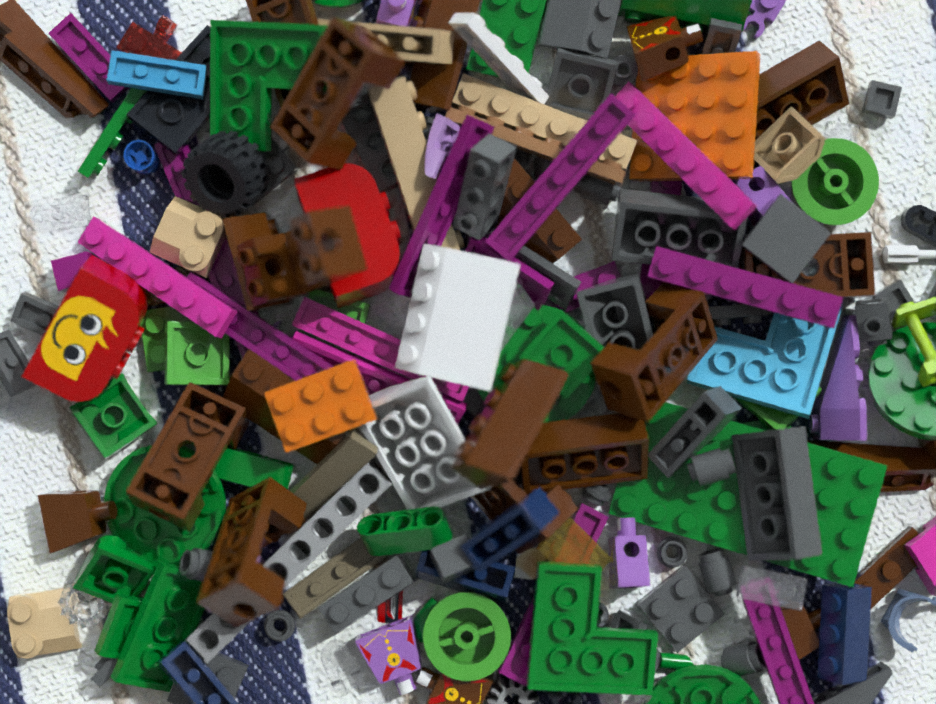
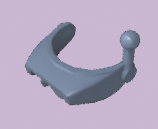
[881,589,936,653]

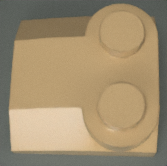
[754,106,826,184]
[150,196,226,278]
[7,586,82,659]

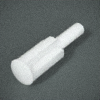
[883,245,936,264]

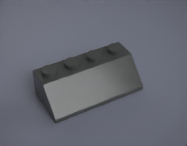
[538,0,621,59]
[612,189,747,268]
[577,273,654,413]
[732,427,822,561]

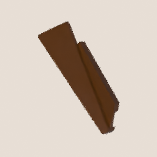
[0,0,109,118]
[807,440,936,492]

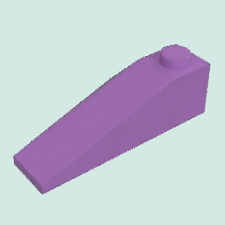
[808,315,867,441]

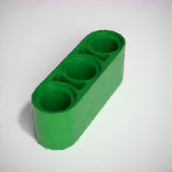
[215,447,294,489]
[357,507,452,556]

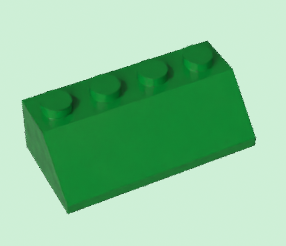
[618,0,752,34]

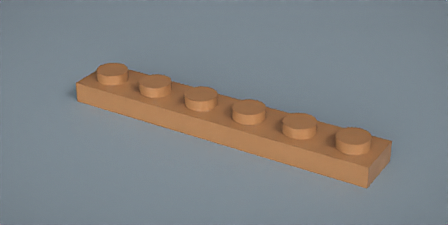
[445,105,626,187]

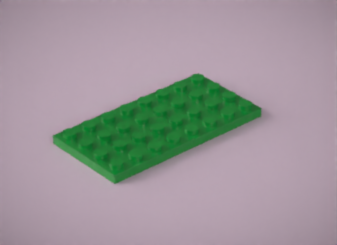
[608,402,888,587]

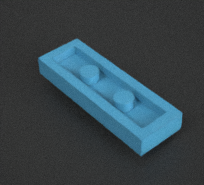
[107,50,207,99]

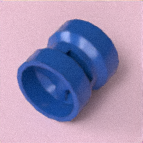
[123,140,161,175]

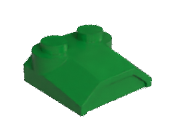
[69,373,158,459]
[73,535,156,603]

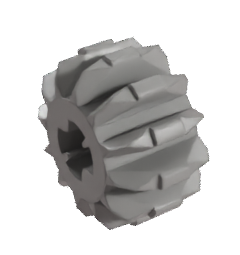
[486,675,539,704]

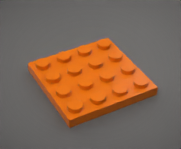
[629,51,761,182]

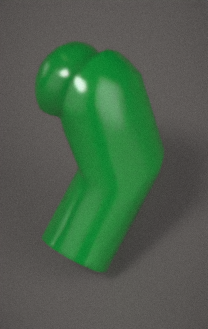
[414,596,438,643]
[659,652,694,671]

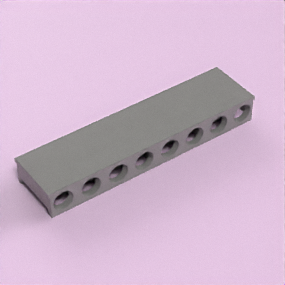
[186,460,392,663]

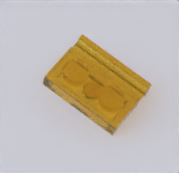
[536,517,613,571]

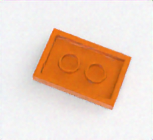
[264,359,377,453]

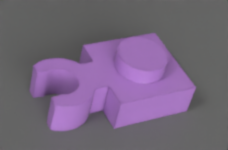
[742,0,786,40]

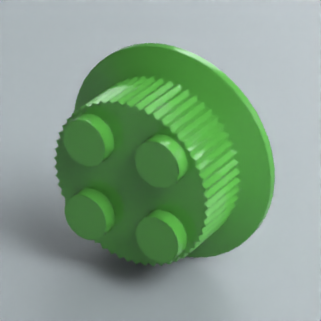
[791,138,879,225]
[423,592,511,681]

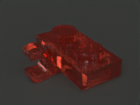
[117,15,182,60]

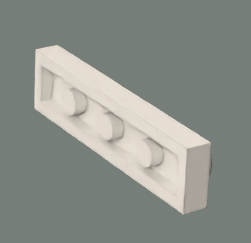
[448,12,549,104]

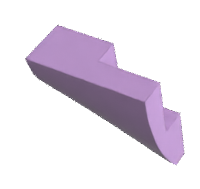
[425,114,461,179]

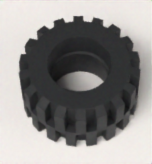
[182,131,270,218]

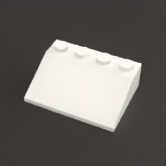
[395,244,520,391]
[360,376,490,510]

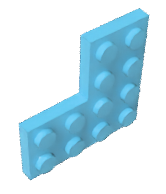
[687,301,844,419]

